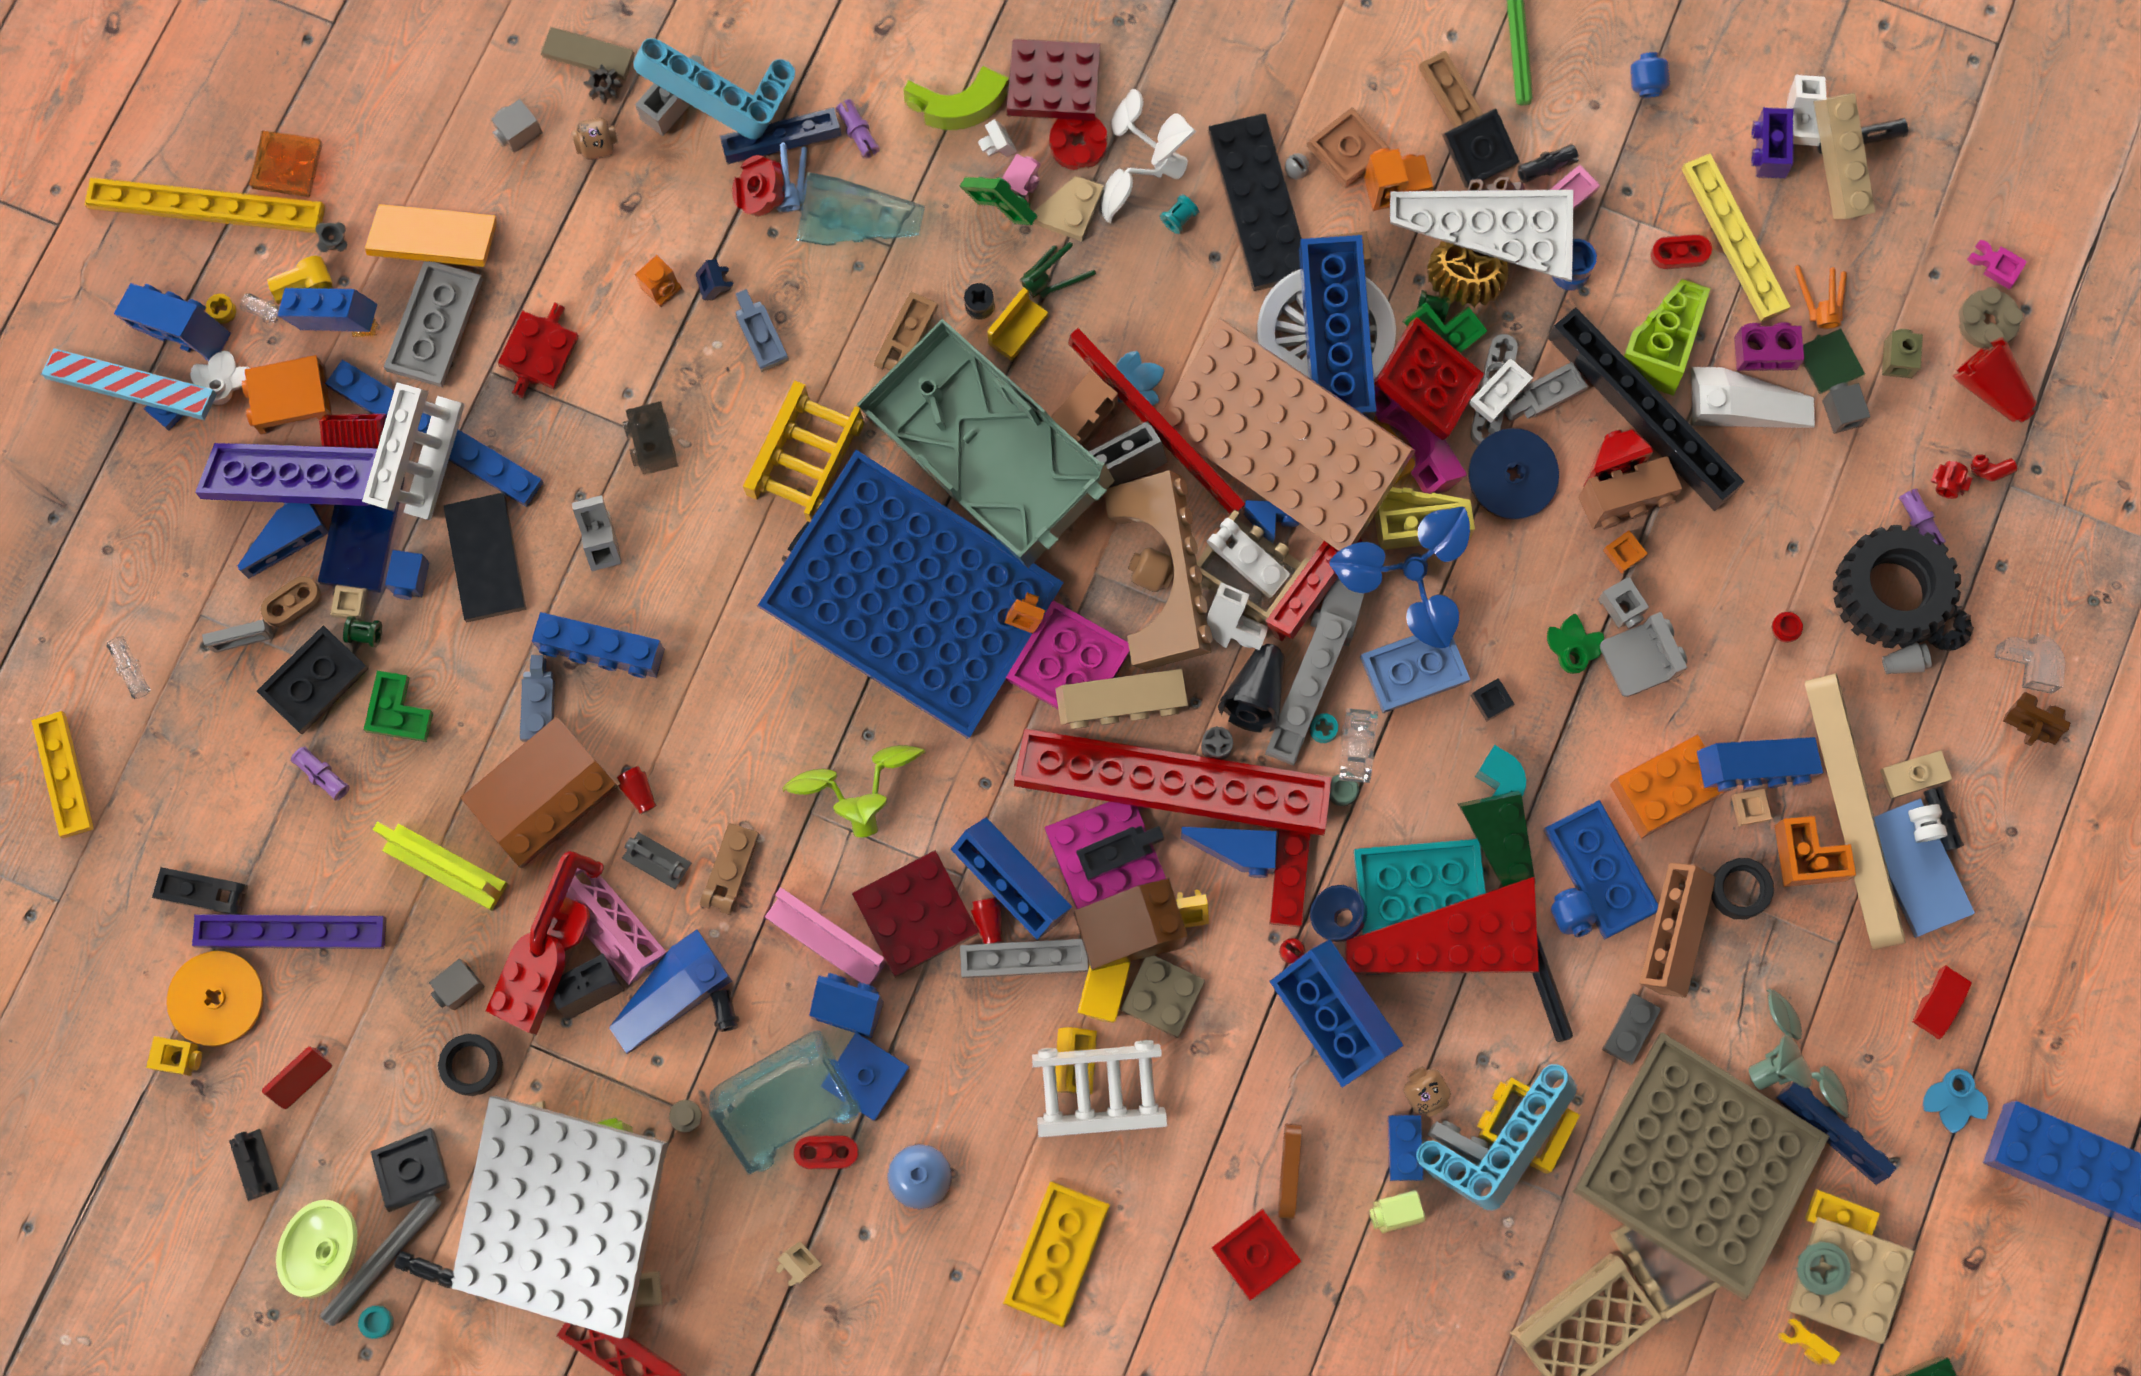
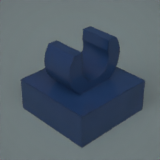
[695,259,734,301]

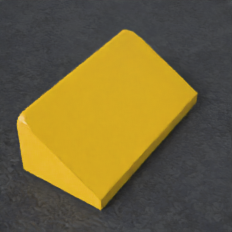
[1077,962,1130,1023]
[1055,1027,1097,1094]

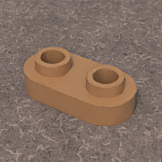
[261,576,320,627]

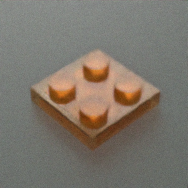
[249,130,323,198]

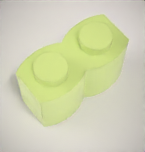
[1369,1190,1425,1233]

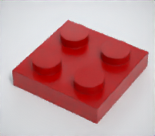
[1211,1209,1302,1301]

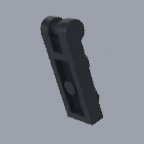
[152,867,248,915]

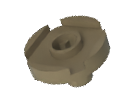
[1958,287,2023,349]

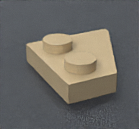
[1033,176,1103,242]

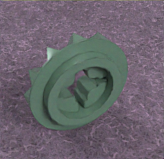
[1796,1241,1850,1295]

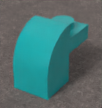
[1475,745,1527,796]

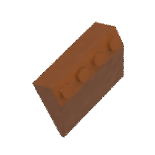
[460,716,618,868]

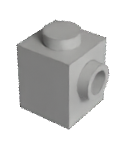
[491,99,543,153]

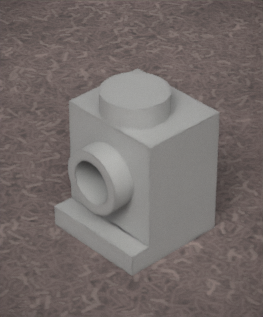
[1598,577,1649,629]

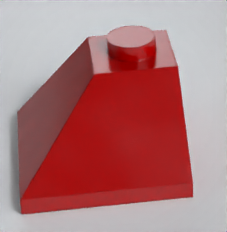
[1583,429,1653,487]

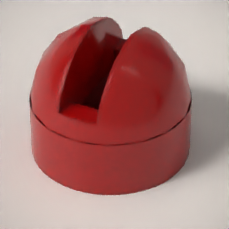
[1279,938,1305,964]

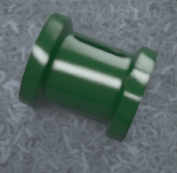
[1417,290,1450,323]
[343,616,382,648]

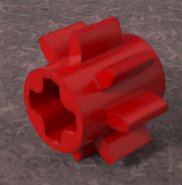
[1930,461,1973,499]

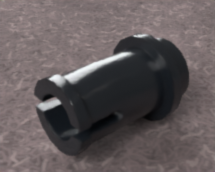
[710,989,739,1032]

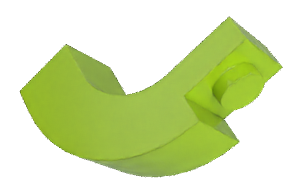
[903,66,1009,130]

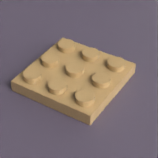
[1786,1217,1914,1344]

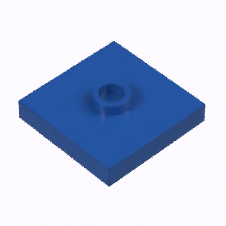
[821,1033,910,1121]

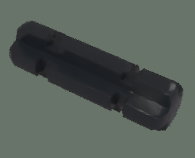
[394,1251,455,1288]

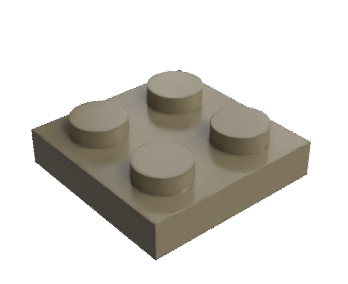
[1121,956,1205,1038]

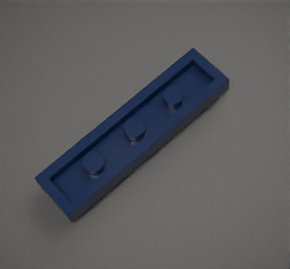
[720,107,842,165]
[1776,1082,1897,1185]

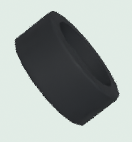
[1711,858,1774,920]
[438,1033,503,1096]

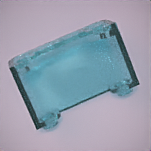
[709,1030,861,1175]

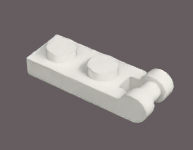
[1206,518,1290,598]

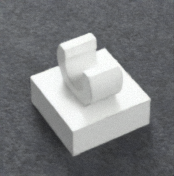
[978,119,1017,157]

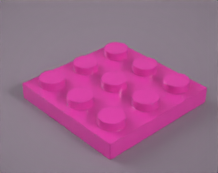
[1006,600,1130,710]
[1044,802,1166,909]

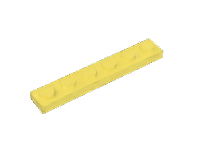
[1682,153,1790,322]

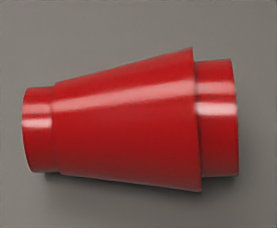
[617,766,657,814]
[970,897,1002,944]

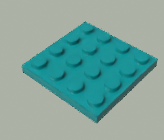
[1353,839,1485,976]

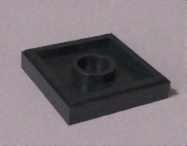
[1442,108,1520,188]
[370,1128,450,1212]

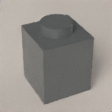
[1822,383,1871,434]
[429,958,485,1011]

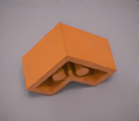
[1364,148,1434,211]
[1774,816,1856,887]

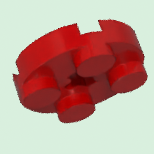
[1049,116,1107,170]
[732,155,784,217]

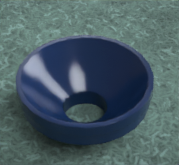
[1310,885,1367,943]

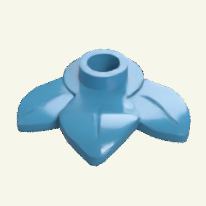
[1116,351,1164,406]
[1923,1069,1988,1133]

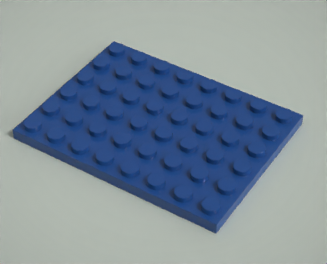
[757,450,1064,739]

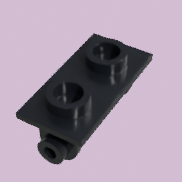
[229,1129,280,1201]

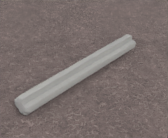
[320,1195,442,1326]

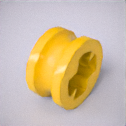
[205,293,237,324]

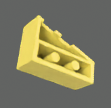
[1374,487,1475,550]

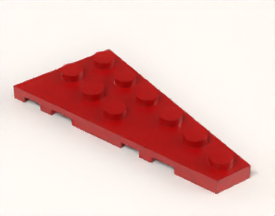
[1345,877,1539,974]

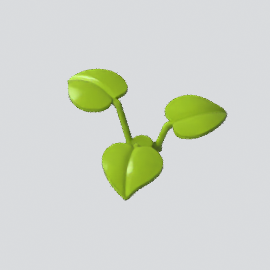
[782,745,926,837]

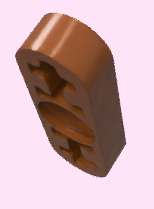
[1278,1123,1302,1219]

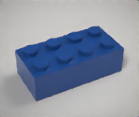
[1269,939,1404,1088]

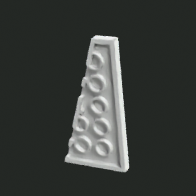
[1390,190,1573,282]

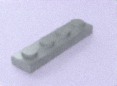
[1277,610,1352,737]
[960,939,1088,978]

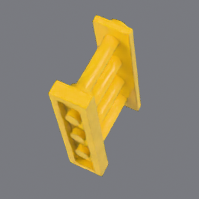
[743,380,865,522]

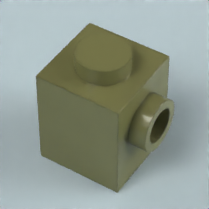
[1882,329,1923,379]

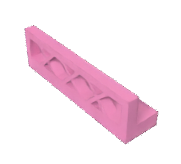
[566,868,667,985]
[765,887,887,986]

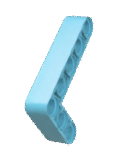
[633,38,795,139]
[1417,1064,1577,1211]

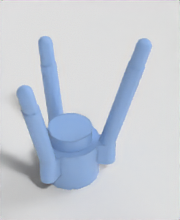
[777,143,807,212]

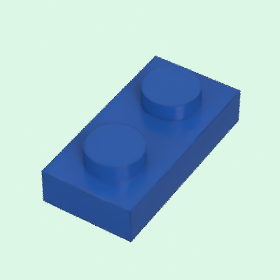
[1388,1115,1423,1181]

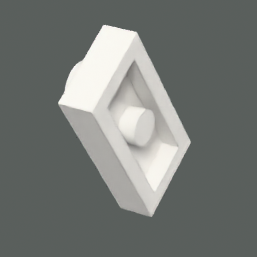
[1469,358,1533,424]

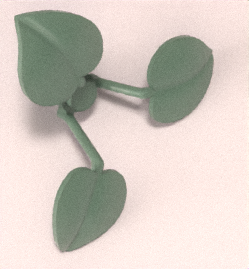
[1749,988,1849,1118]

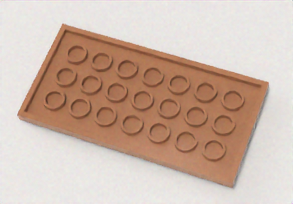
[1161,318,1416,551]

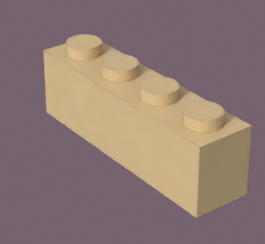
[1813,93,1875,219]
[1055,669,1188,729]

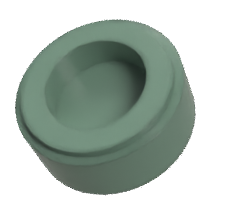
[1329,774,1359,806]

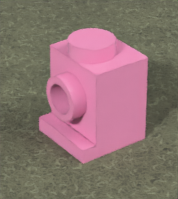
[1002,154,1040,202]

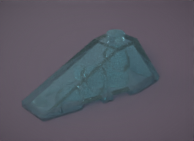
[796,172,925,246]

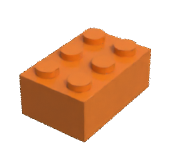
[1610,734,1727,839]

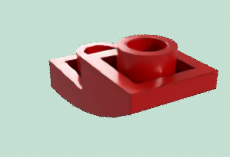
[1912,965,1972,1040]

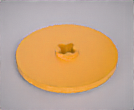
[167,951,263,1046]

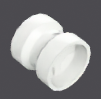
[1908,804,1948,843]

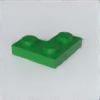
[959,176,1038,225]
[1402,302,1488,353]
[363,670,433,742]

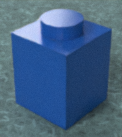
[385,550,430,600]

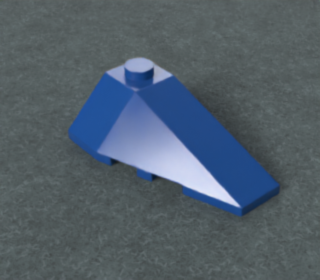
[609,929,732,1054]

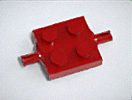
[498,303,579,398]

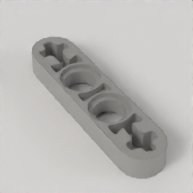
[1471,334,1518,446]

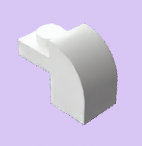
[1786,75,1826,146]
[1207,582,1268,650]

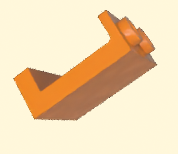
[242,355,332,434]

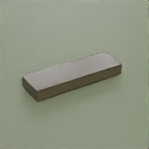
[541,27,635,80]

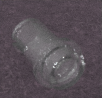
[240,293,280,323]

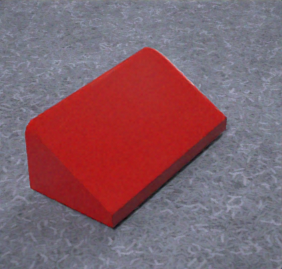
[261,1046,332,1109]

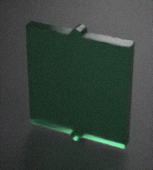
[1803,328,1865,395]

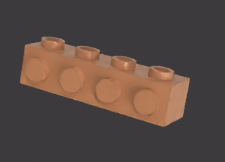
[1639,863,1716,998]

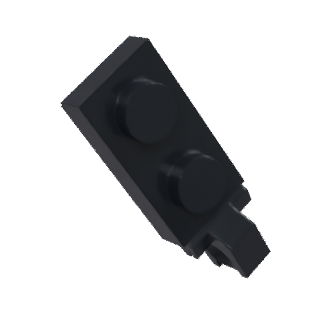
[1076,826,1164,881]

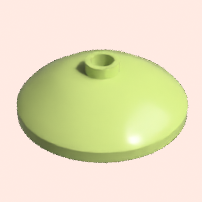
[276,1200,357,1298]

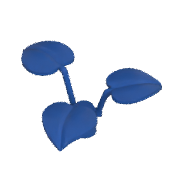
[1329,506,1470,648]

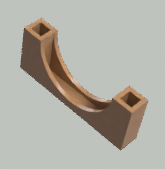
[1105,470,1213,670]

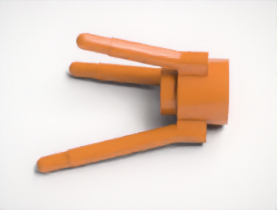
[1794,265,1847,329]

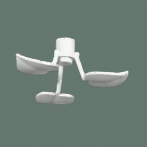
[1101,89,1196,223]

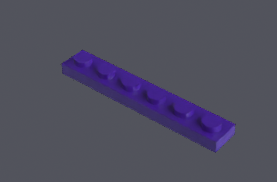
[192,915,387,949]

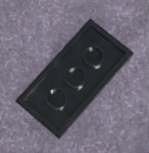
[443,492,527,623]

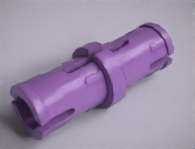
[836,99,880,159]
[1899,488,1946,546]
[291,746,350,801]

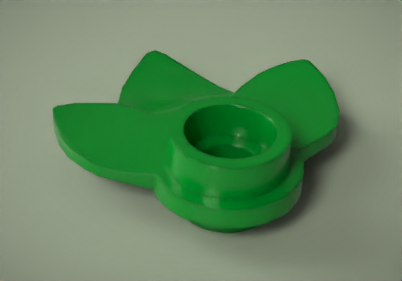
[1547,614,1604,674]

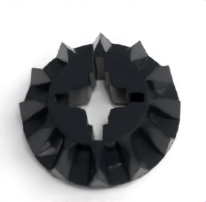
[1927,605,1974,651]

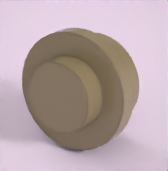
[669,1100,702,1132]

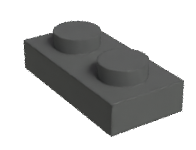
[1602,993,1661,1065]

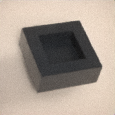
[1470,678,1515,722]

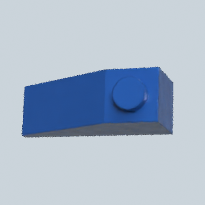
[237,503,329,579]
[1181,827,1276,878]

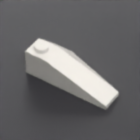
[1691,367,1815,428]

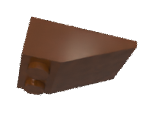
[1074,878,1188,971]

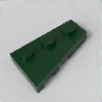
[1458,791,1536,887]

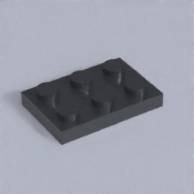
[256,625,369,734]

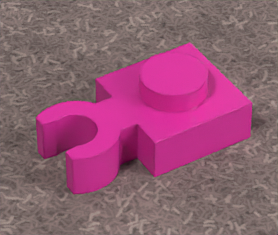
[1967,240,2027,289]

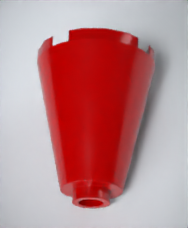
[1953,337,2037,423]

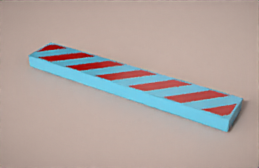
[41,348,217,420]

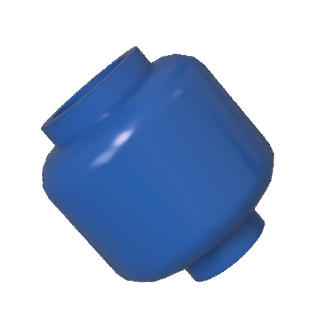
[1630,52,1670,98]
[1551,888,1598,937]

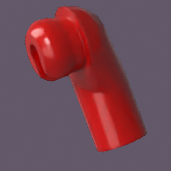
[1970,454,2018,482]

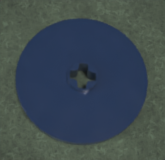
[1468,428,1559,519]

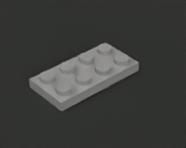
[384,261,483,388]

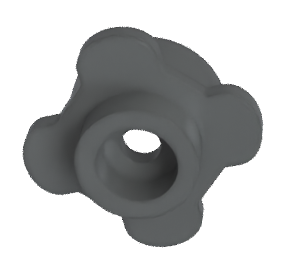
[315,222,347,253]

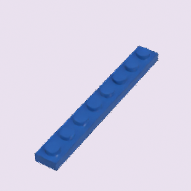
[325,360,544,507]

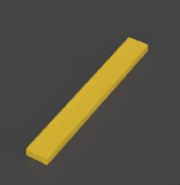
[84,177,325,233]

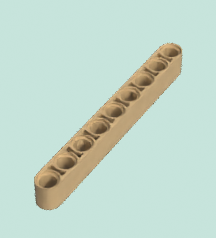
[1805,673,1906,950]

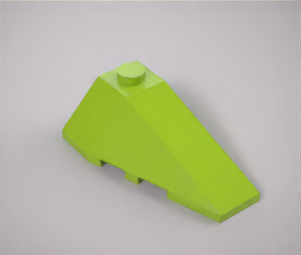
[1624,279,1711,396]

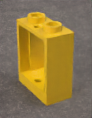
[1477,1077,1580,1174]

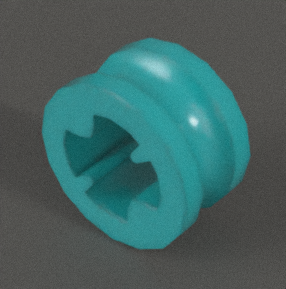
[1310,713,1338,743]

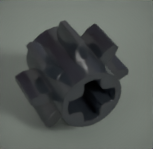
[584,64,623,104]

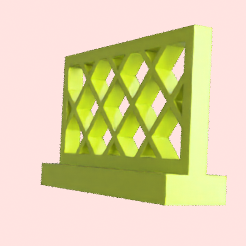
[372,822,508,911]

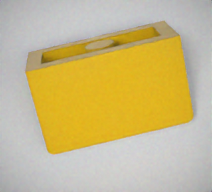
[987,287,1048,361]

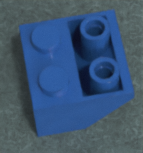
[809,973,884,1039]

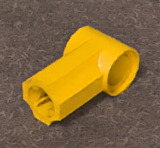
[267,255,333,305]

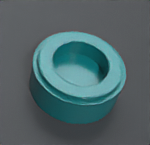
[358,1306,393,1339]

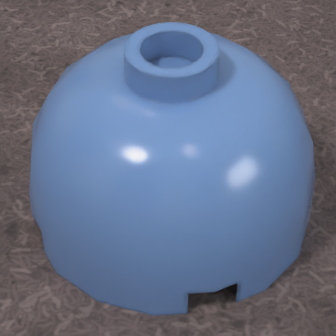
[887,1144,952,1210]

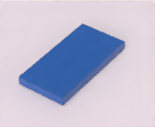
[1543,800,1659,940]

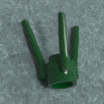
[1019,242,1096,299]

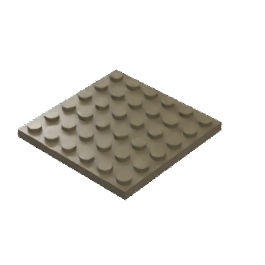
[1573,1032,1829,1300]

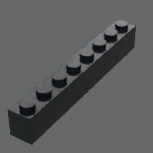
[1548,307,1745,512]

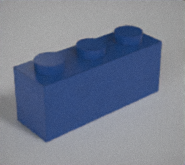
[277,288,378,332]

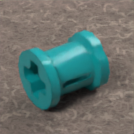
[1160,194,1199,234]

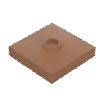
[1307,107,1391,188]

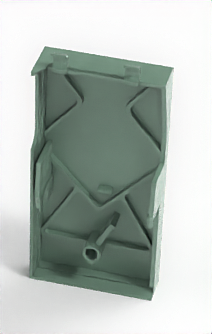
[857,319,1115,568]

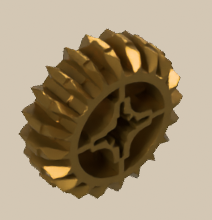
[1427,241,1509,308]

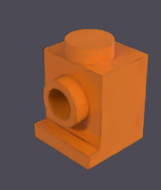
[635,255,682,307]

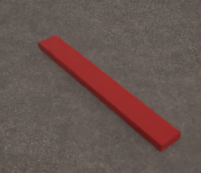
[1068,328,1245,515]

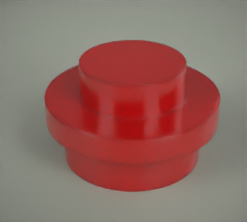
[1771,612,1803,643]

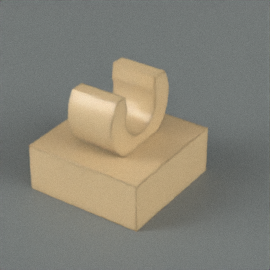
[776,1241,821,1286]

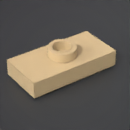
[1880,750,1952,799]

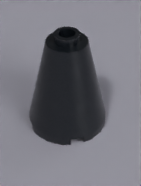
[1218,644,1285,733]

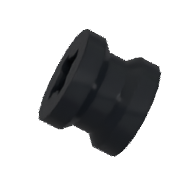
[964,283,995,320]

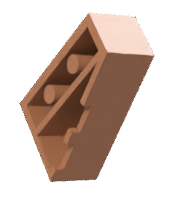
[1051,370,1118,448]
[1578,456,1682,529]

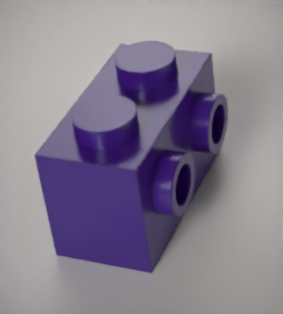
[1751,108,1793,179]

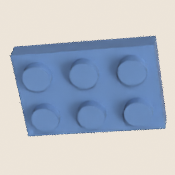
[1360,635,1470,713]

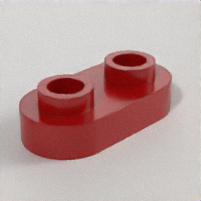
[1650,235,1712,269]
[793,1136,859,1169]

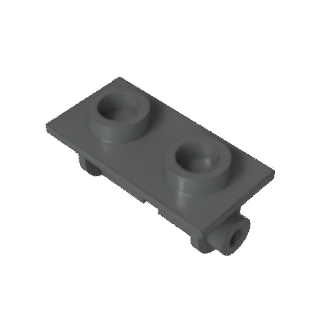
[622,832,691,889]

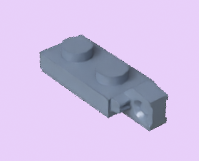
[735,289,789,372]
[520,655,555,742]

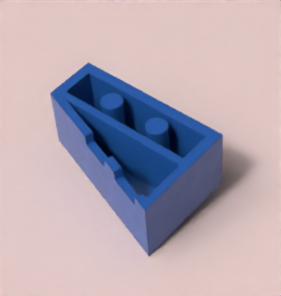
[114,283,231,361]

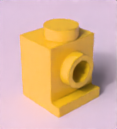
[146,1036,202,1076]

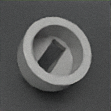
[1285,153,1309,179]

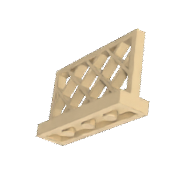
[1510,1253,1662,1376]

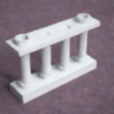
[362,382,465,521]
[1032,1040,1167,1137]

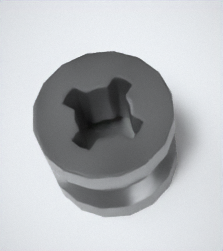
[1201,726,1233,760]

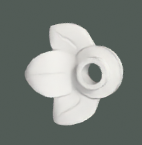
[191,351,249,405]

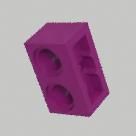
[1734,322,1804,371]

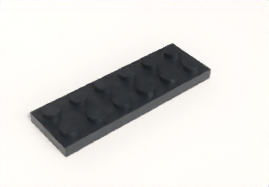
[1208,113,1302,291]

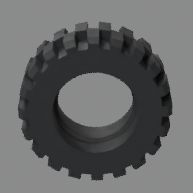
[1833,525,1961,649]

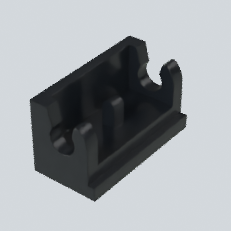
[553,954,624,1020]

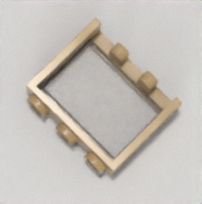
[1197,510,1309,626]
[1610,1225,1722,1319]

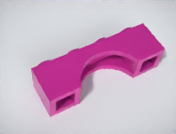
[1374,386,1467,494]

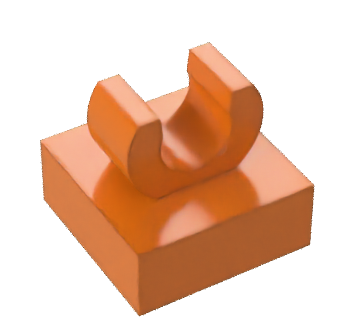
[1005,592,1045,634]

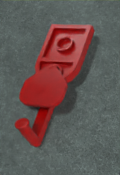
[485,851,604,1035]

